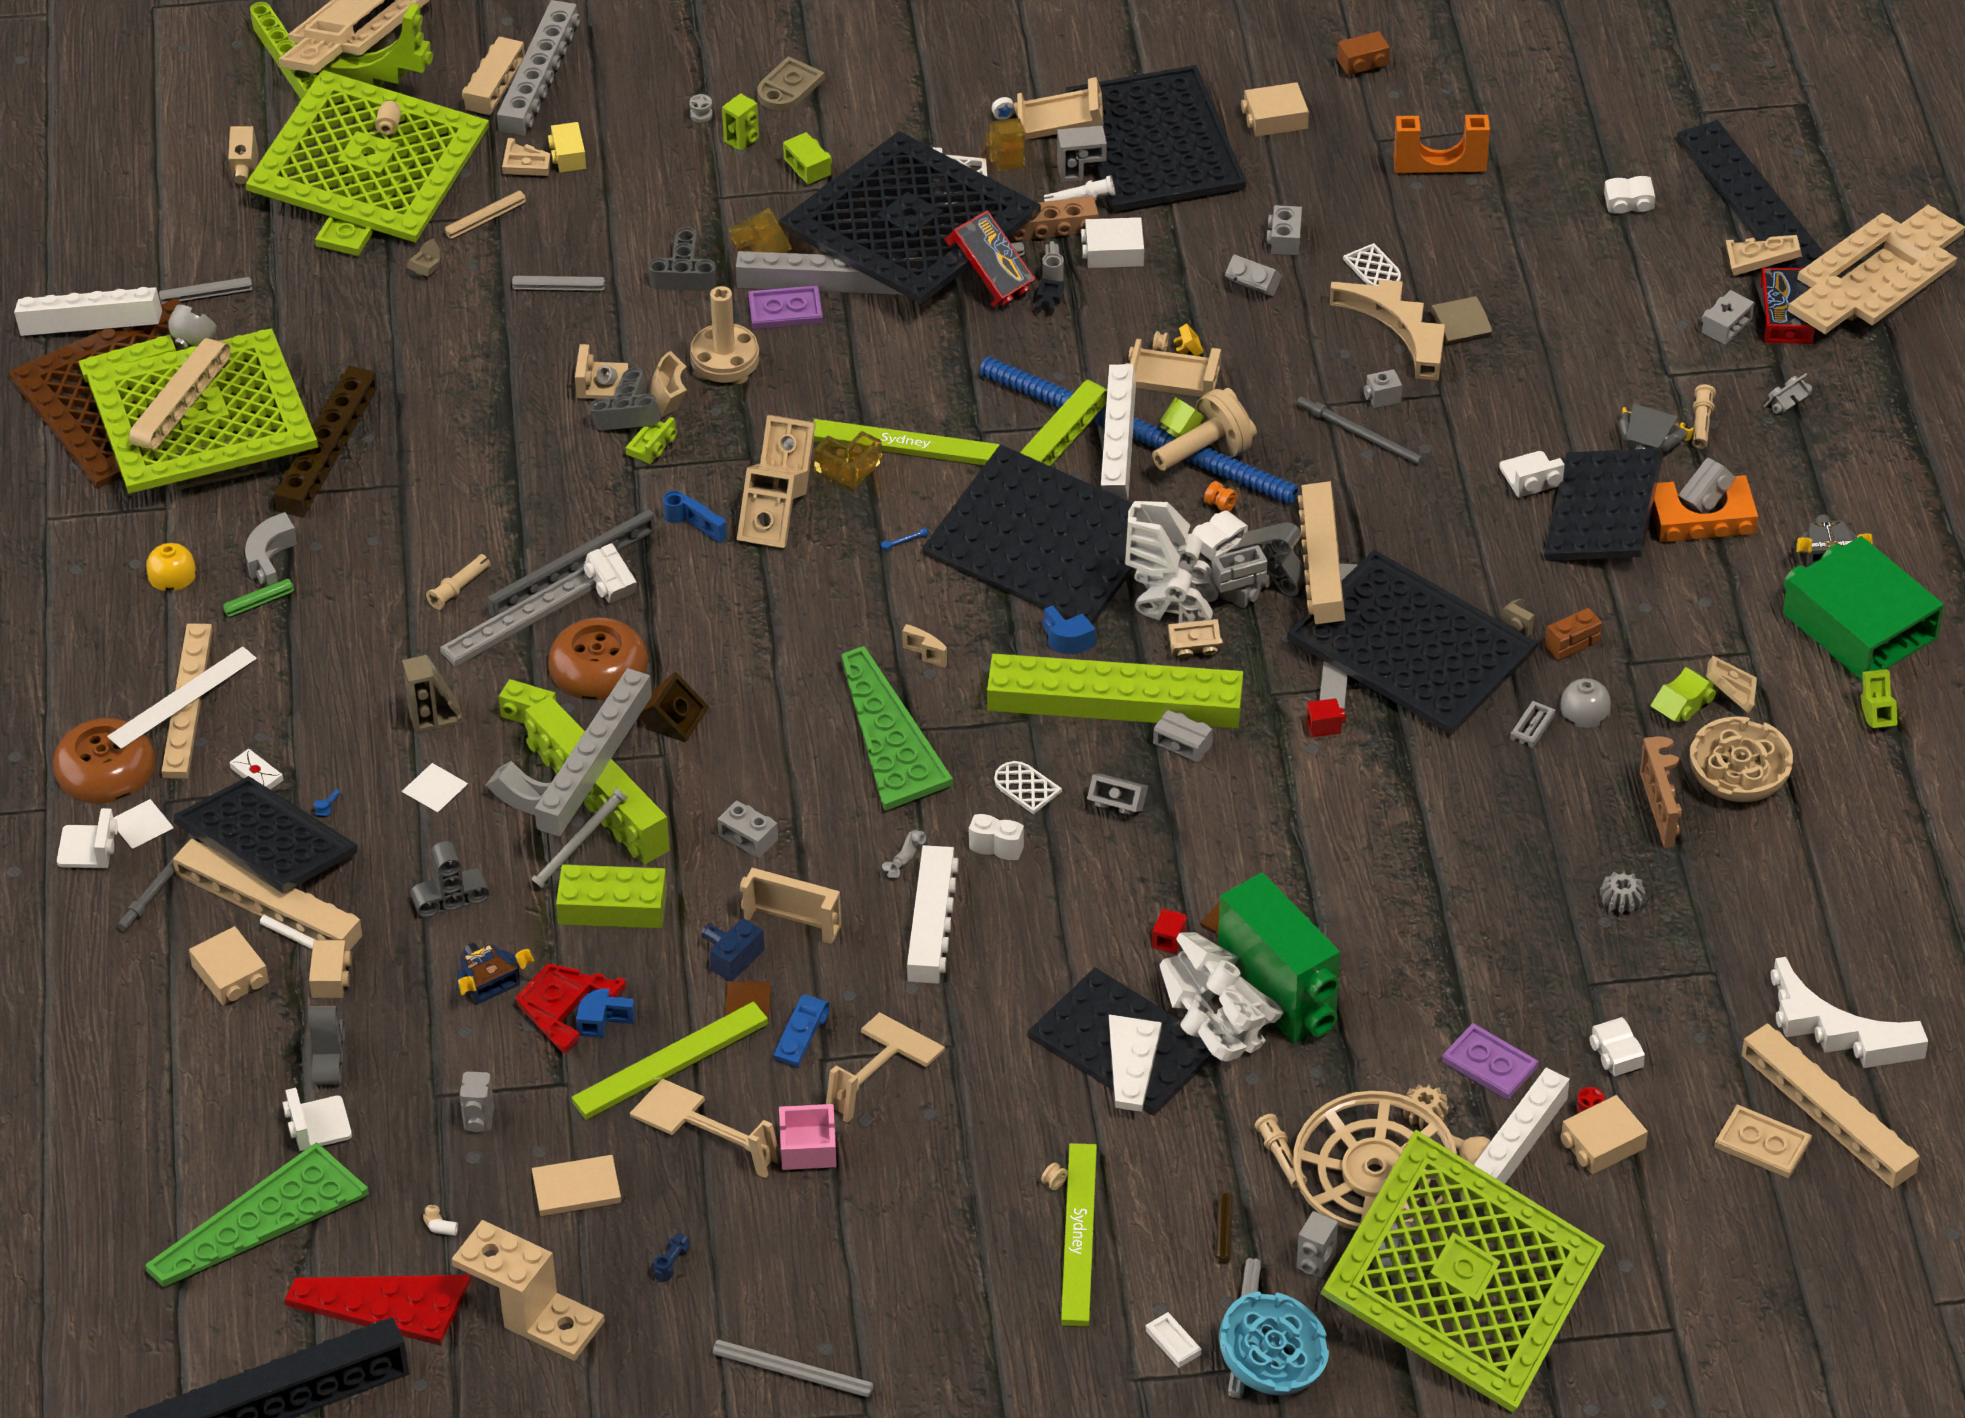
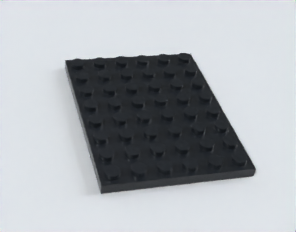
[1066,65,1247,212]
[922,444,1134,625]
[1287,550,1537,735]

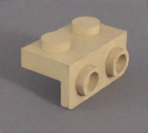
[1168,619,1223,658]

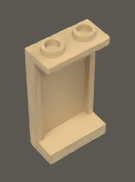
[1014,77,1103,140]
[1126,339,1221,397]
[740,868,841,944]

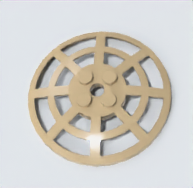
[1293,1091,1457,1230]

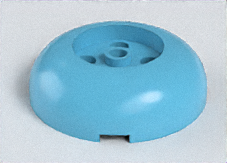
[1219,1291,1329,1395]

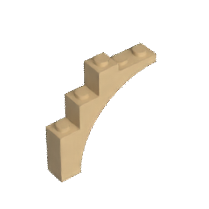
[1330,280,1445,381]

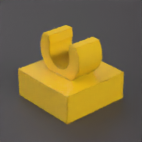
[1173,324,1203,356]

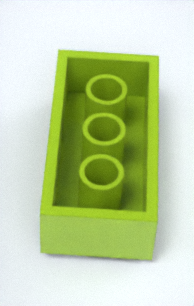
[556,865,667,928]

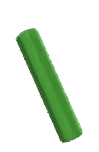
[223,579,294,617]

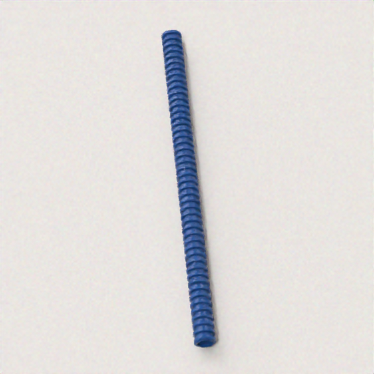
[980,356,1298,505]

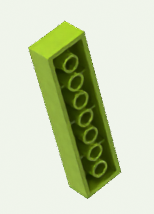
[525,696,670,865]

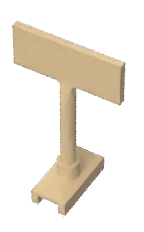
[826,1012,945,1123]

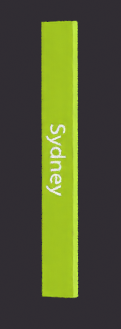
[813,419,1000,465]
[1061,1143,1097,1327]

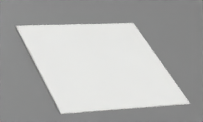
[402,763,468,812]
[113,799,174,849]

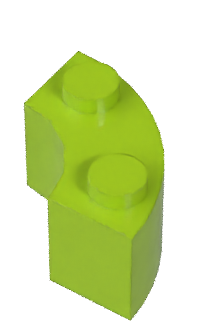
[1160,397,1205,438]
[1651,667,1717,722]

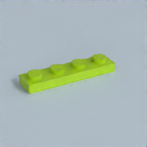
[79,335,176,382]

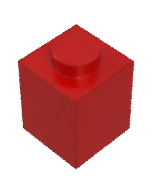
[1306,698,1346,738]
[1152,909,1187,955]

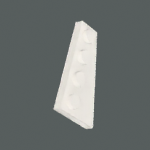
[1109,1015,1161,1112]

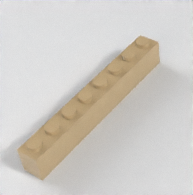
[1298,481,1345,624]
[173,839,362,951]
[1742,1023,1920,1189]

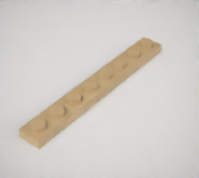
[162,624,213,779]

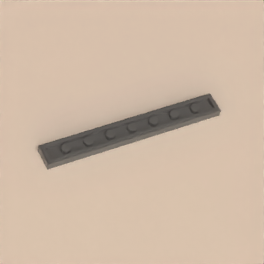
[488,509,655,617]

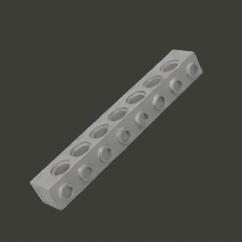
[497,0,580,136]

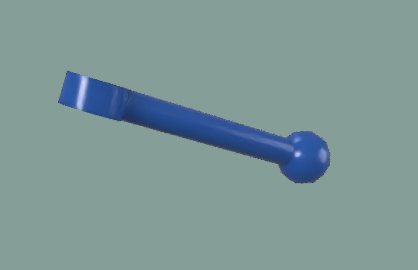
[881,528,929,551]

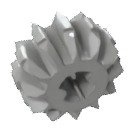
[1600,871,1645,915]

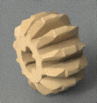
[1403,1083,1448,1129]

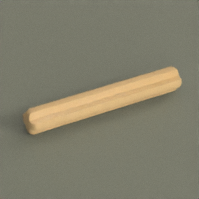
[445,191,526,239]

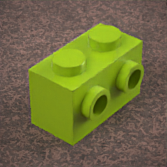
[722,93,759,151]
[783,132,832,185]
[499,679,556,724]

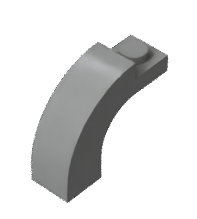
[245,512,297,587]
[486,761,552,815]

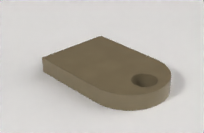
[757,56,825,111]

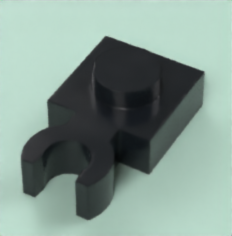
[1037,279,1064,315]

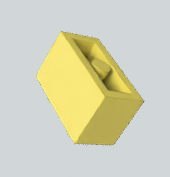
[548,122,586,173]

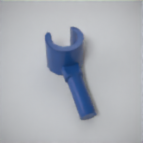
[314,789,341,816]

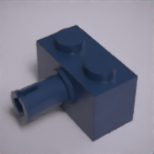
[701,918,764,981]

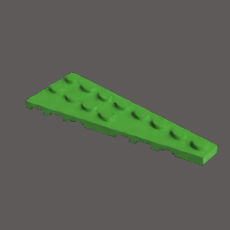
[842,646,953,811]
[145,1142,369,1287]

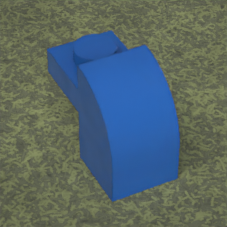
[1042,605,1096,654]
[576,989,635,1038]

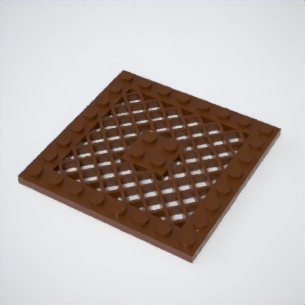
[8,298,264,489]

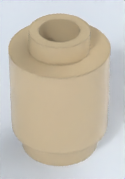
[375,101,401,135]

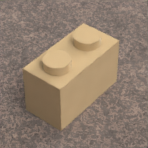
[309,940,352,998]

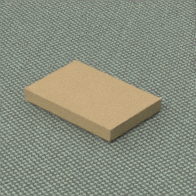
[1714,1104,1812,1179]
[532,1155,621,1216]

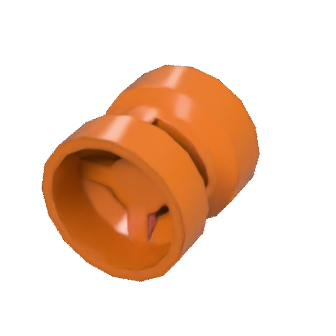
[1204,481,1238,512]

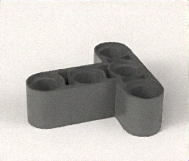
[648,227,717,291]
[589,368,661,430]
[1234,522,1306,596]
[410,841,490,917]
[308,1006,345,1085]

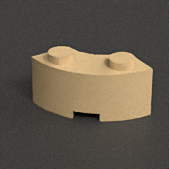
[648,351,687,417]

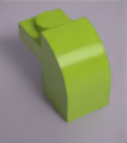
[1861,669,1897,728]

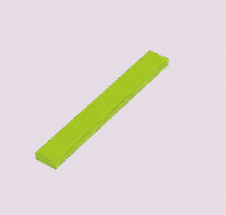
[571,1002,768,1120]

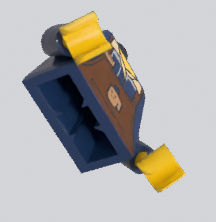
[456,943,535,1005]

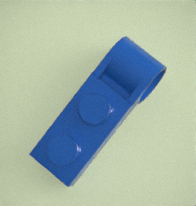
[663,490,727,543]
[773,994,830,1068]

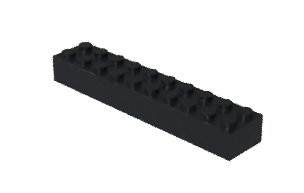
[125,1317,410,1418]

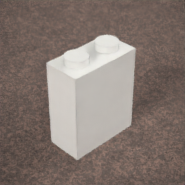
[1081,218,1144,268]

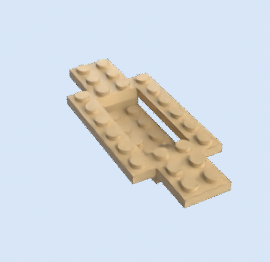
[279,0,430,74]
[1788,205,1965,334]

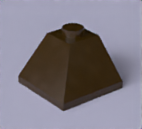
[639,672,709,742]

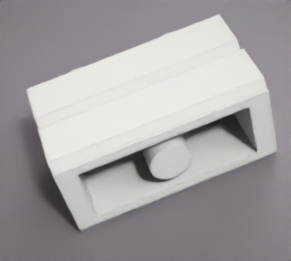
[584,543,637,604]

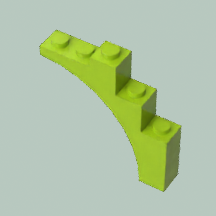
[323,3,433,87]

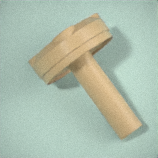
[690,286,759,384]
[1152,388,1257,471]

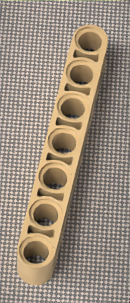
[129,338,231,450]

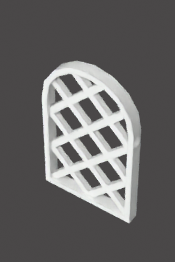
[1343,243,1401,286]
[994,761,1062,814]

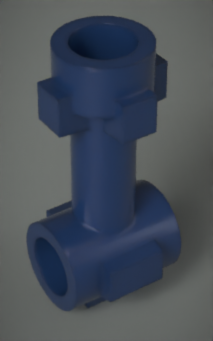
[652,1233,690,1282]

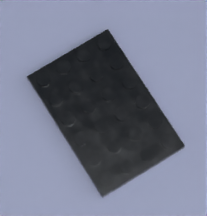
[1544,448,1663,561]
[173,776,358,893]
[1028,967,1214,1116]

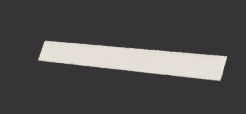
[107,647,257,749]

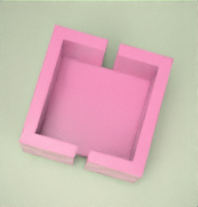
[779,1104,836,1170]

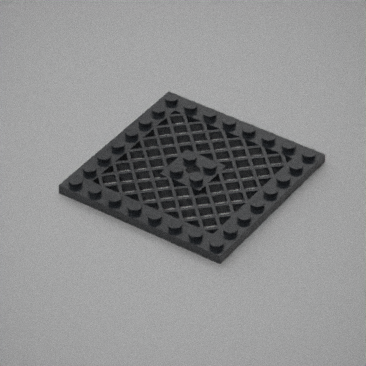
[778,131,1041,304]

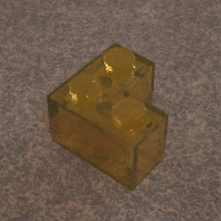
[985,118,1025,171]
[728,208,792,253]
[814,431,882,489]

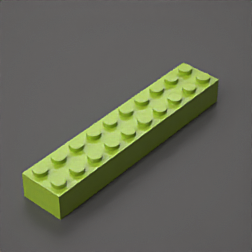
[987,654,1243,729]

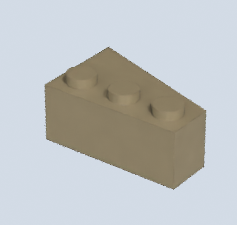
[402,655,464,733]

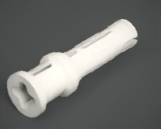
[1044,176,1115,202]

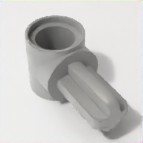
[1042,241,1064,281]

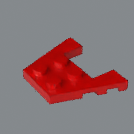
[516,963,627,1054]

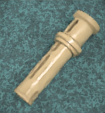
[1692,384,1716,449]
[426,554,491,610]
[1254,1114,1307,1189]

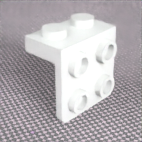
[1499,451,1564,498]
[57,809,118,868]
[282,1088,352,1151]

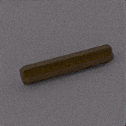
[1216,1192,1233,1263]

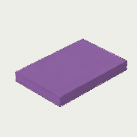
[748,285,823,329]
[1441,1023,1539,1100]

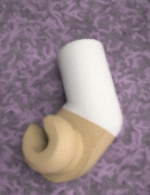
[423,1205,458,1236]

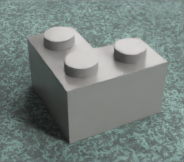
[1057,125,1107,182]

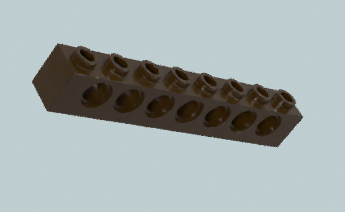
[273,366,378,518]

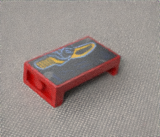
[945,210,1035,308]
[1760,268,1815,344]

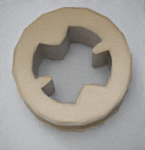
[1153,331,1169,352]
[1041,1163,1068,1190]

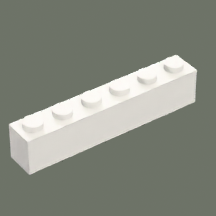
[14,287,162,336]
[1101,364,1136,501]
[907,845,959,983]
[1470,1068,1570,1200]

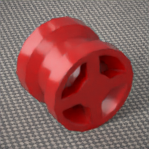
[1576,1087,1605,1114]

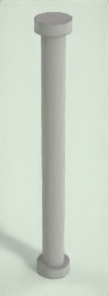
[531,787,627,889]

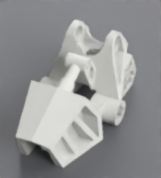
[1125,501,1219,623]
[1159,932,1284,1061]

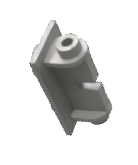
[1764,373,1812,414]

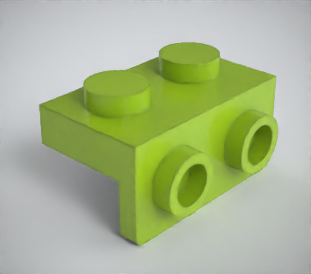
[625,417,677,464]

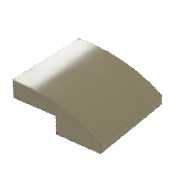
[1431,296,1492,345]

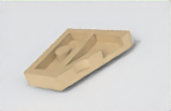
[502,138,551,176]
[1706,656,1757,713]

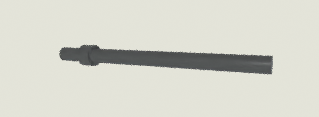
[1297,396,1423,465]
[117,835,201,931]

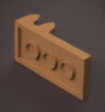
[1640,736,1682,848]

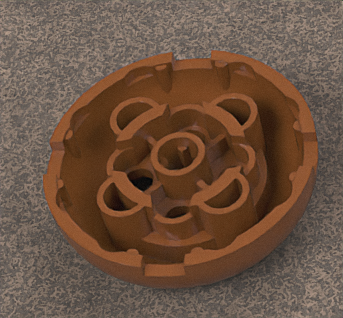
[548,617,648,700]
[53,718,155,803]

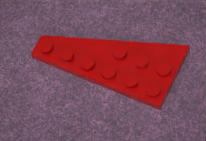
[285,1275,471,1346]

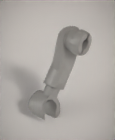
[882,830,926,878]

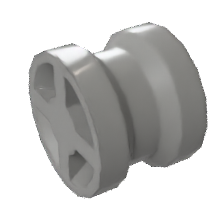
[689,94,713,123]

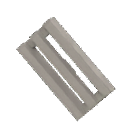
[1510,701,1555,748]

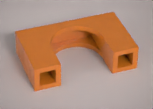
[1393,115,1490,173]
[1651,475,1758,542]

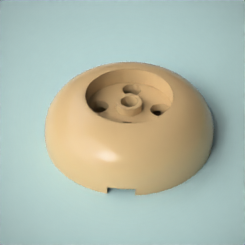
[1690,717,1793,803]

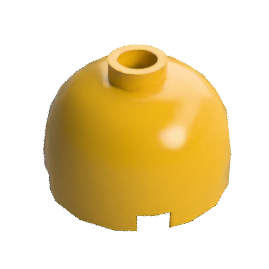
[146,543,196,591]

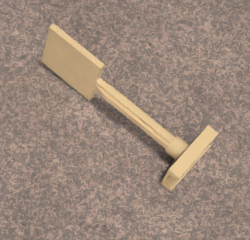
[630,1079,782,1178]

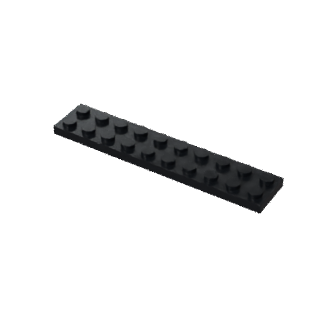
[1677,120,1825,269]

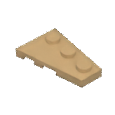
[1726,235,1802,276]

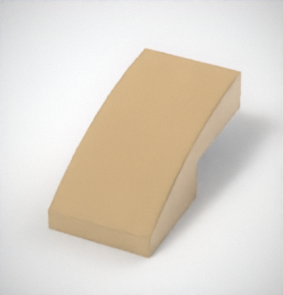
[902,624,947,668]

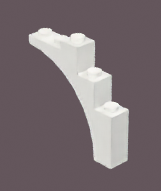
[1771,957,1928,1068]

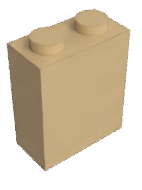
[1241,82,1309,137]
[189,926,269,1006]
[1561,1095,1648,1175]

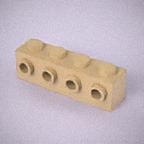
[462,37,525,115]

